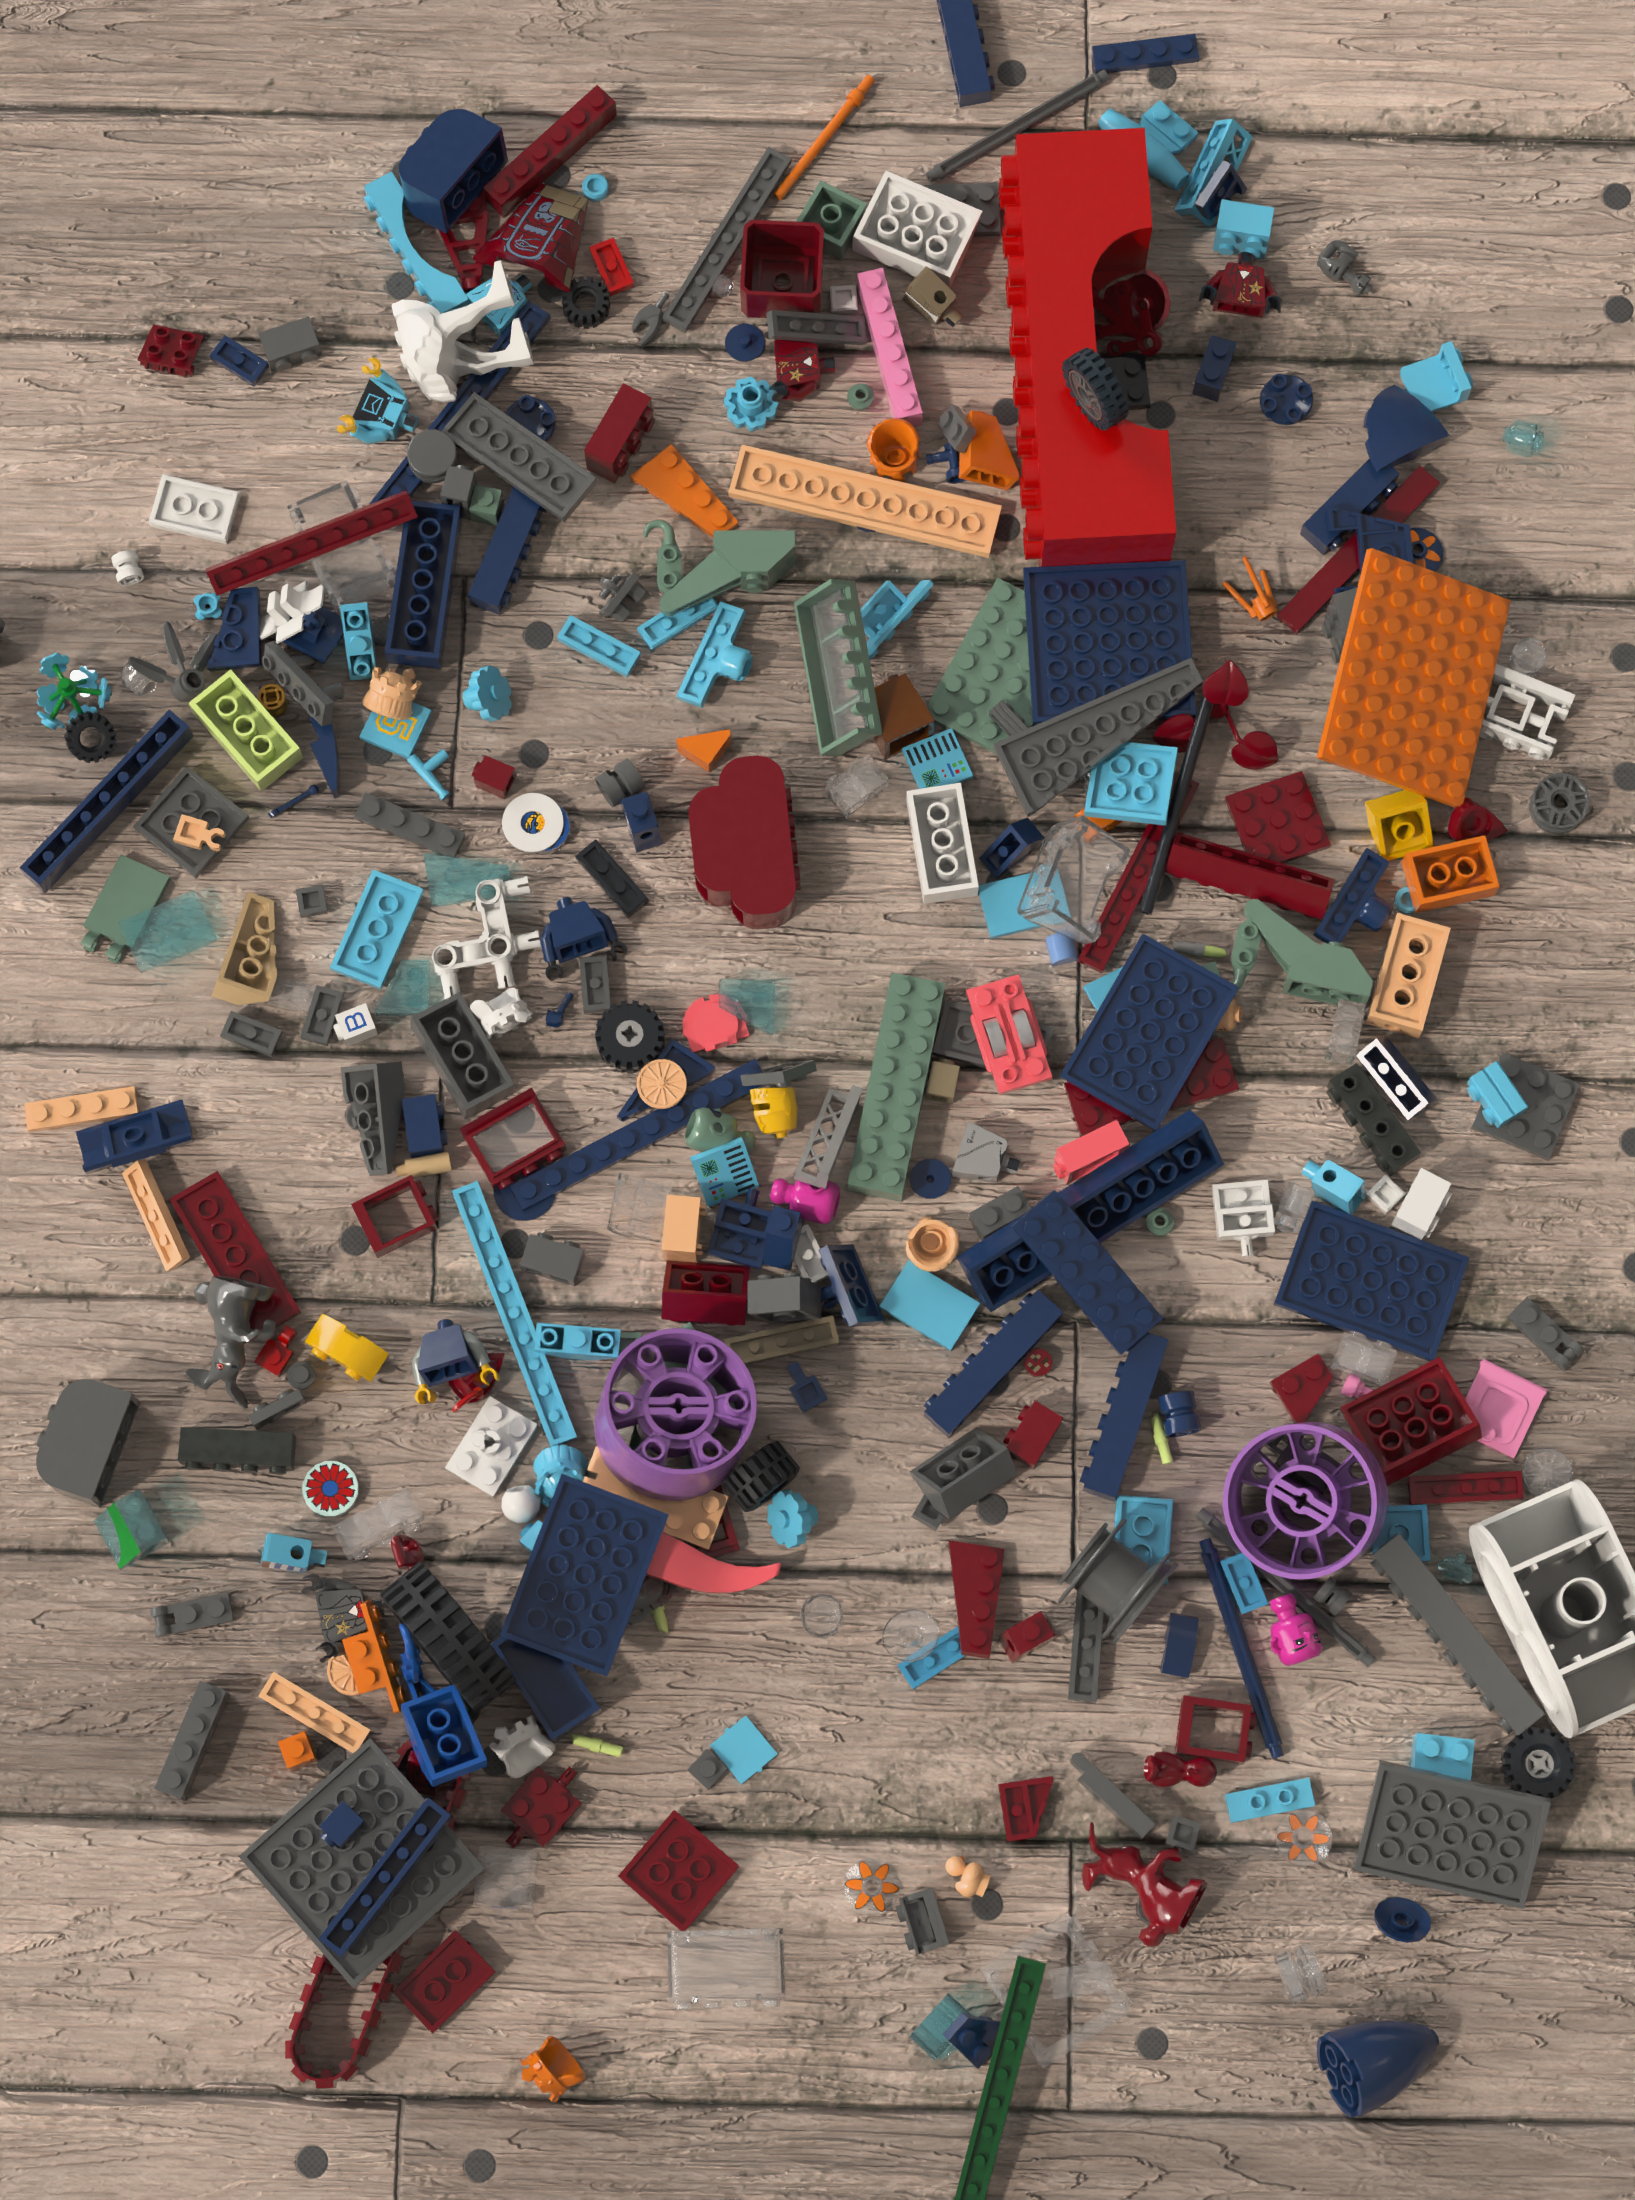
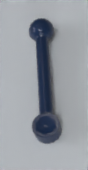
[268,784,319,818]

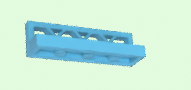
[1174,119,1253,226]

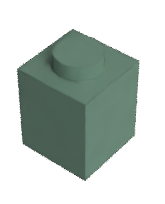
[469,485,504,526]

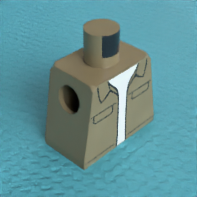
[902,266,963,327]

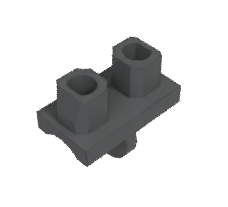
[599,572,646,622]

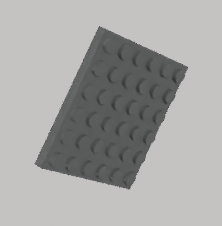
[238,1738,486,1988]

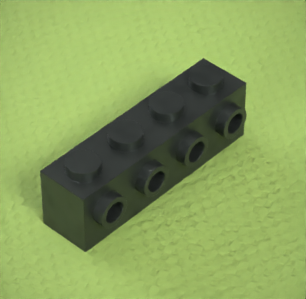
[1327,1063,1421,1177]

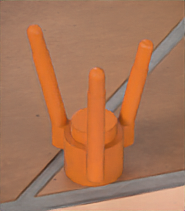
[1223,556,1279,622]

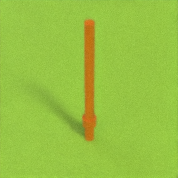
[773,75,875,200]

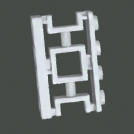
[1479,664,1575,760]

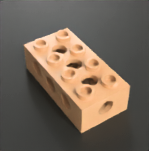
[1365,913,1451,1038]

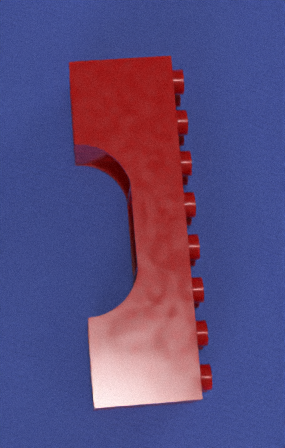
[999,128,1176,567]

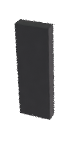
[575,839,649,918]

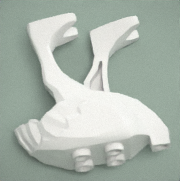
[392,260,535,402]

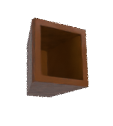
[863,673,934,760]

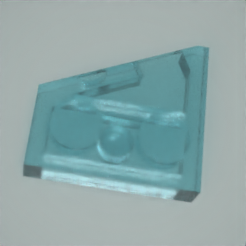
[375,960,430,1016]
[719,978,775,1035]

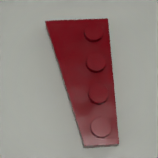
[948,1540,1005,1659]

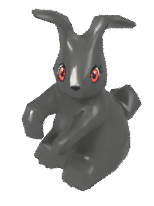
[186,1276,276,1409]

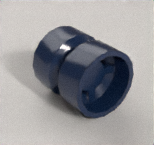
[1158,1391,1202,1438]

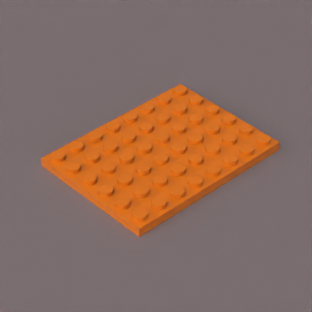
[1317,548,1511,807]

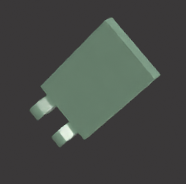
[81,855,171,964]

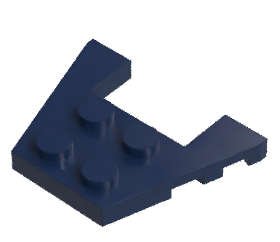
[1326,507,1413,594]

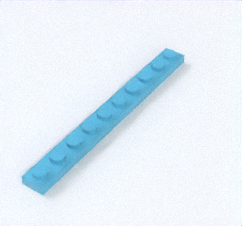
[452,1181,578,1447]

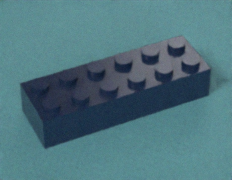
[385,500,463,669]

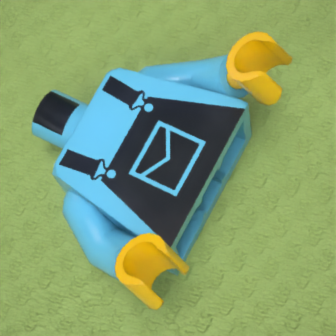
[337,358,419,444]

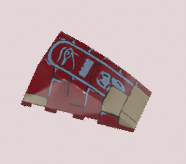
[473,183,589,293]

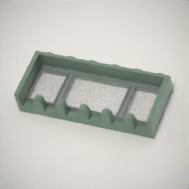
[794,579,883,757]

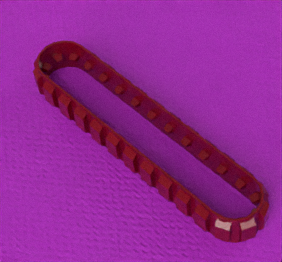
[285,1739,471,2089]

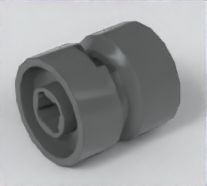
[594,758,646,808]

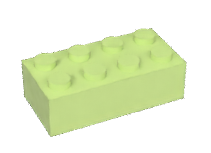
[189,669,303,792]

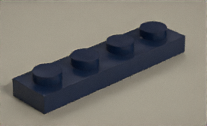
[1091,34,1199,74]

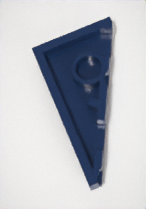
[617,1038,716,1122]

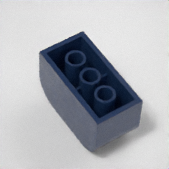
[399,109,508,234]

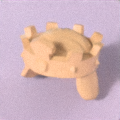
[362,667,422,720]
[906,1216,960,1272]

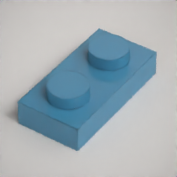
[1220,1552,1269,1614]

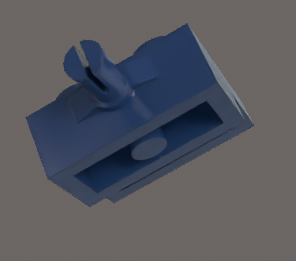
[707,1188,772,1270]

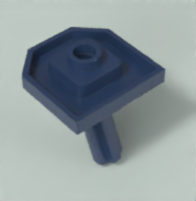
[282,606,344,664]

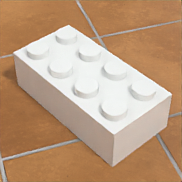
[906,783,979,904]

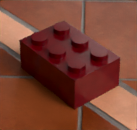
[584,383,655,484]

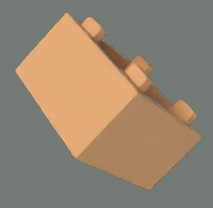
[662,1195,707,1263]

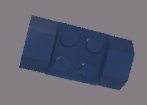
[76,1100,194,1174]

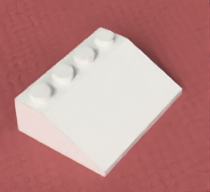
[852,171,982,288]

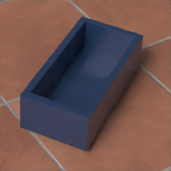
[491,1637,602,1743]

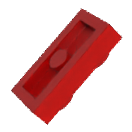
[589,237,634,296]

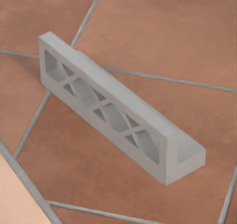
[794,1085,863,1189]

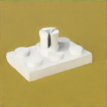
[445,1396,538,1498]

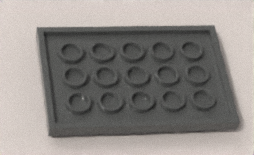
[1354,1760,1551,1909]

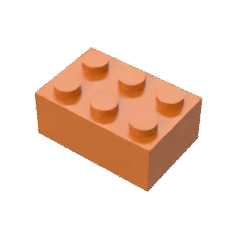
[1401,835,1500,914]

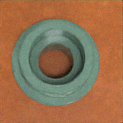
[847,383,874,410]
[1146,1208,1174,1236]

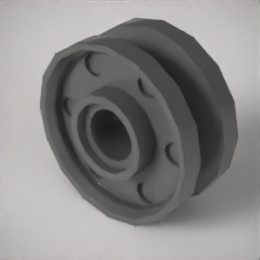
[1529,773,1590,835]

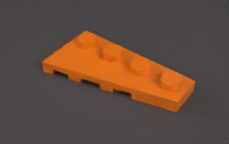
[630,444,739,538]

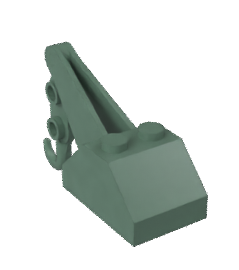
[643,519,795,616]
[1215,899,1373,1011]

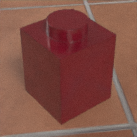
[472,755,516,799]

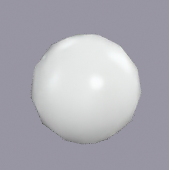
[501,1485,540,1523]

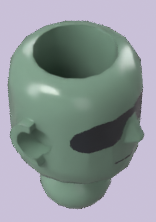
[685,1107,755,1155]

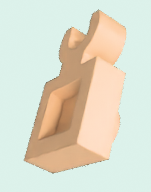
[173,814,226,851]

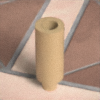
[395,1151,452,1178]

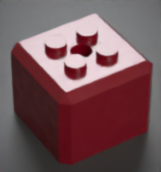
[740,220,824,318]

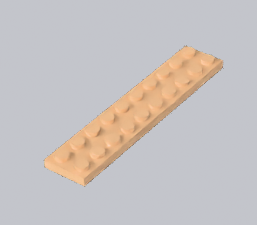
[728,445,1002,558]

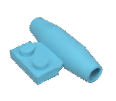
[1098,100,1198,191]

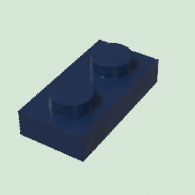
[209,335,269,387]

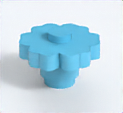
[724,377,778,432]
[463,665,512,722]
[767,1489,818,1548]

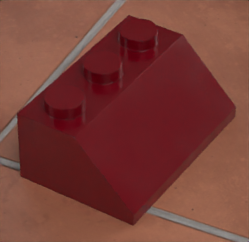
[661,1260,750,1326]

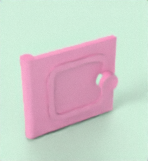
[1465,1359,1547,1459]

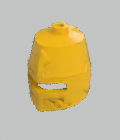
[750,1087,798,1139]

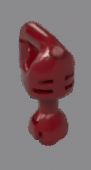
[391,1535,425,1570]

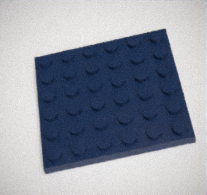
[1023,560,1196,725]

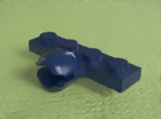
[1313,848,1393,944]

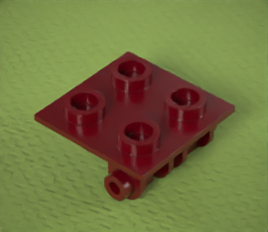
[137,324,204,378]

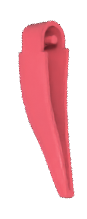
[646,1532,781,1594]

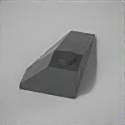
[341,1061,404,1176]

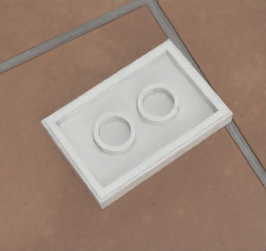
[148,474,241,544]

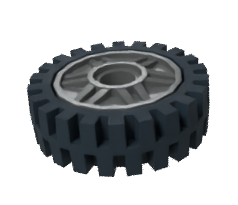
[1062,348,1129,431]

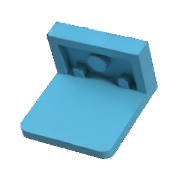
[1400,341,1473,412]

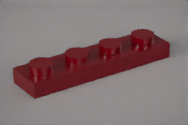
[1408,1471,1524,1505]

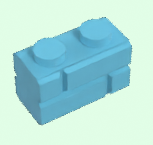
[1467,1061,1529,1129]

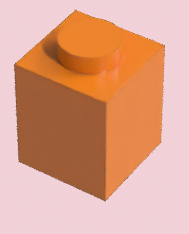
[278,1731,318,1771]

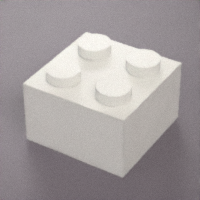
[1390,1168,1452,1240]

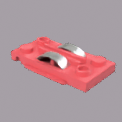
[966,974,1052,1095]

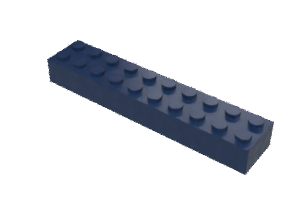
[956,1110,1224,1312]

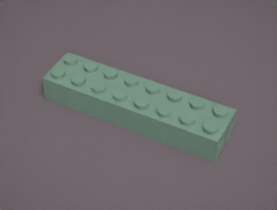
[847,972,946,1202]

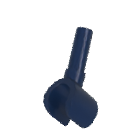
[546,992,573,1028]

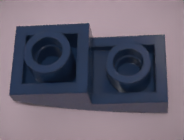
[1160,1612,1199,1678]

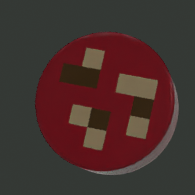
[1024,1348,1052,1378]

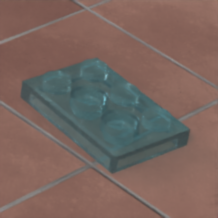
[118,890,217,973]

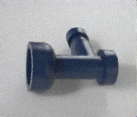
[926,443,966,484]

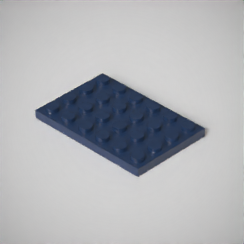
[1060,933,1239,1131]
[1273,1200,1470,1362]
[500,1474,669,1676]

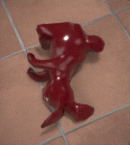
[1081,1822,1208,1947]

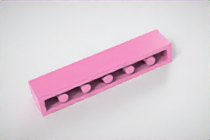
[857,268,922,427]

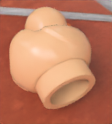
[945,1856,991,1898]

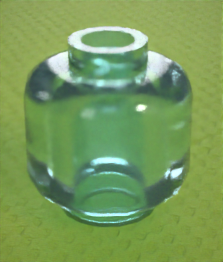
[1502,419,1544,458]

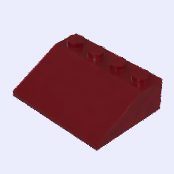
[1340,1357,1482,1486]

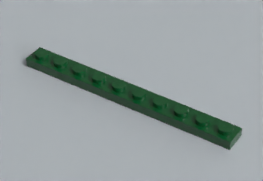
[954,1955,1047,2200]

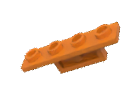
[342,1599,407,1713]

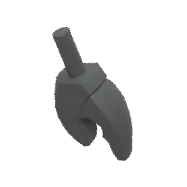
[632,292,669,346]

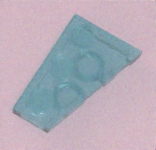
[423,853,511,908]

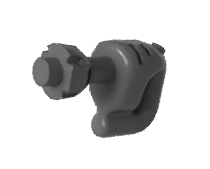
[1317,240,1373,296]

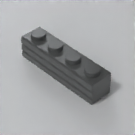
[989,700,1031,737]

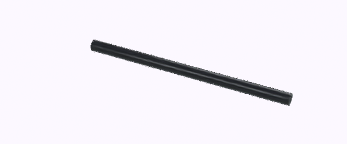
[1139,695,1214,915]

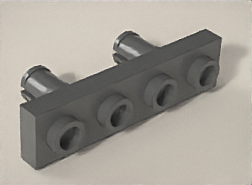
[262,641,345,726]

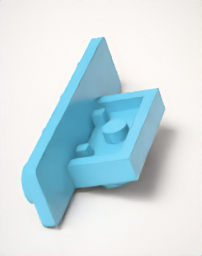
[860,580,934,660]

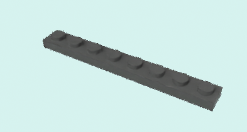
[662,146,791,333]

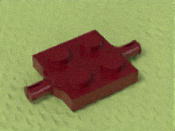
[501,1766,582,1849]

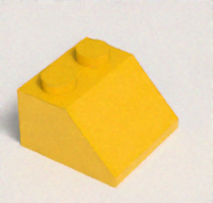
[1365,790,1434,861]

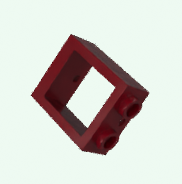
[351,1175,439,1258]
[1174,1695,1256,1765]

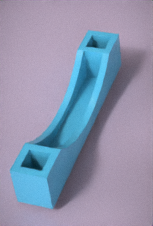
[363,171,469,314]

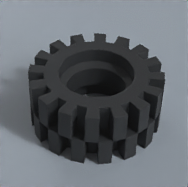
[562,276,610,329]
[64,711,116,763]

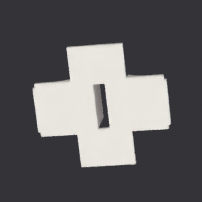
[259,581,324,644]

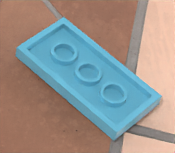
[330,869,424,990]

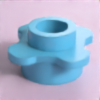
[194,593,222,621]

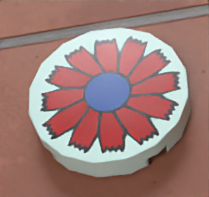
[302,1461,359,1517]

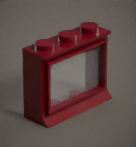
[459,1087,567,1191]

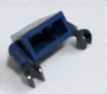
[540,897,627,981]

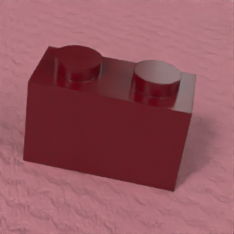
[1003,1400,1063,1469]

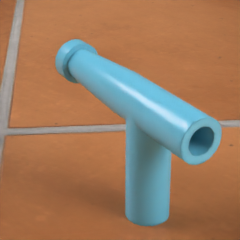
[407,749,450,801]

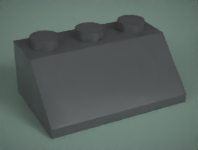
[910,1427,1017,1519]

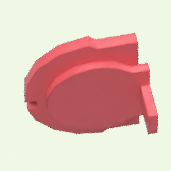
[682,994,750,1053]

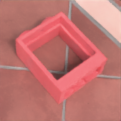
[1052,1120,1129,1185]

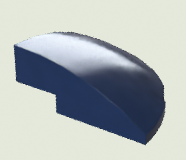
[1363,385,1449,472]

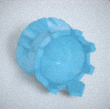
[533,1445,589,1507]

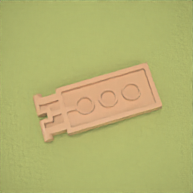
[583,1447,729,1550]

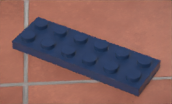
[1011,1190,1163,1355]

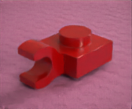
[254,1325,297,1377]

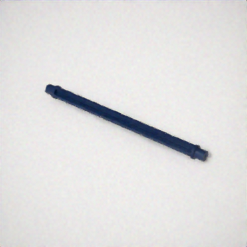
[1199,1538,1284,1759]

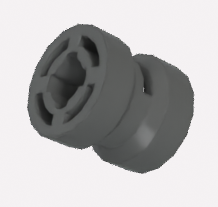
[1313,1576,1353,1616]

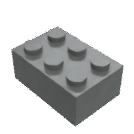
[1322,588,1357,664]

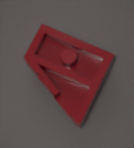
[1270,1353,1333,1423]
[998,1776,1053,1842]

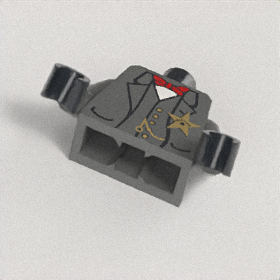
[303,1574,385,1663]

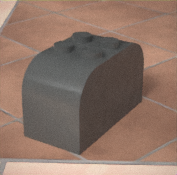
[36,1379,141,1508]

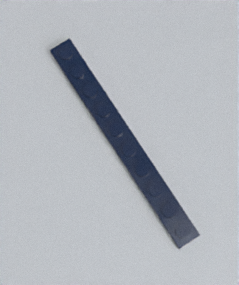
[369,300,551,505]
[510,1059,768,1212]

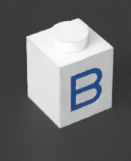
[333,1003,378,1047]

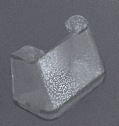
[1017,815,1130,944]

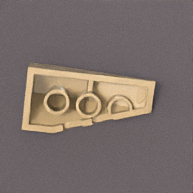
[211,892,277,1005]

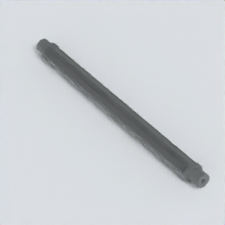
[926,69,1109,183]
[1195,1507,1376,1667]

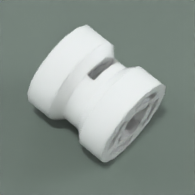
[111,550,144,586]

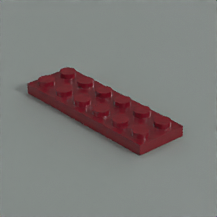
[1064,1038,1239,1137]
[169,1171,301,1341]

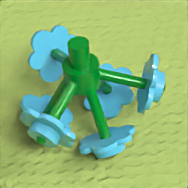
[37,653,112,730]

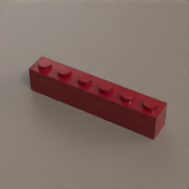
[483,85,617,218]
[1165,832,1335,919]

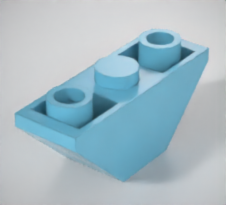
[340,602,377,680]
[534,1323,621,1361]

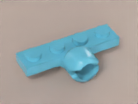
[676,602,753,708]

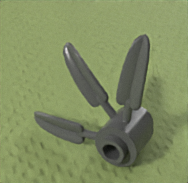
[128,621,218,702]

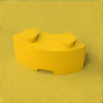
[304,1314,389,1382]

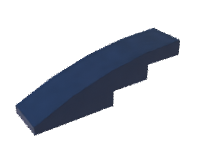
[309,684,340,799]

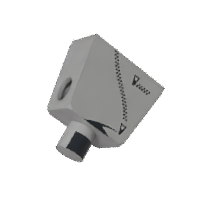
[952,1122,1021,1183]

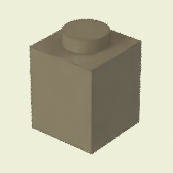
[926,1059,960,1104]

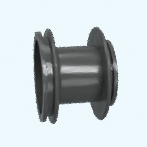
[1057,1518,1179,1645]

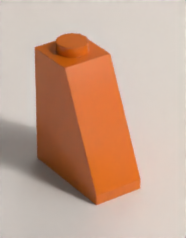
[959,410,1019,491]

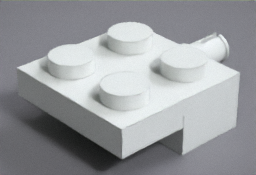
[1212,1180,1275,1258]

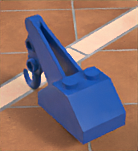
[399,1624,487,1787]

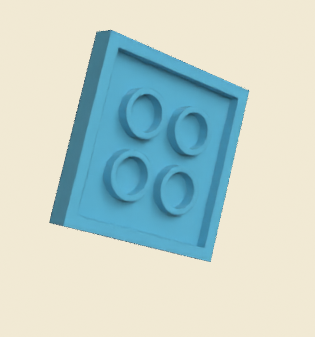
[1084,742,1178,826]

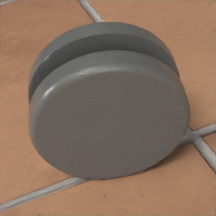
[407,429,458,483]

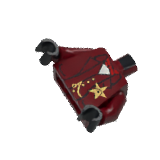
[1199,252,1282,318]
[765,323,835,402]

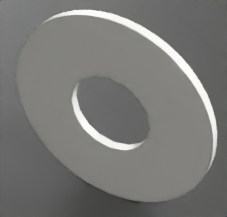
[502,793,563,852]

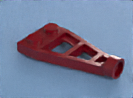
[438,191,489,294]

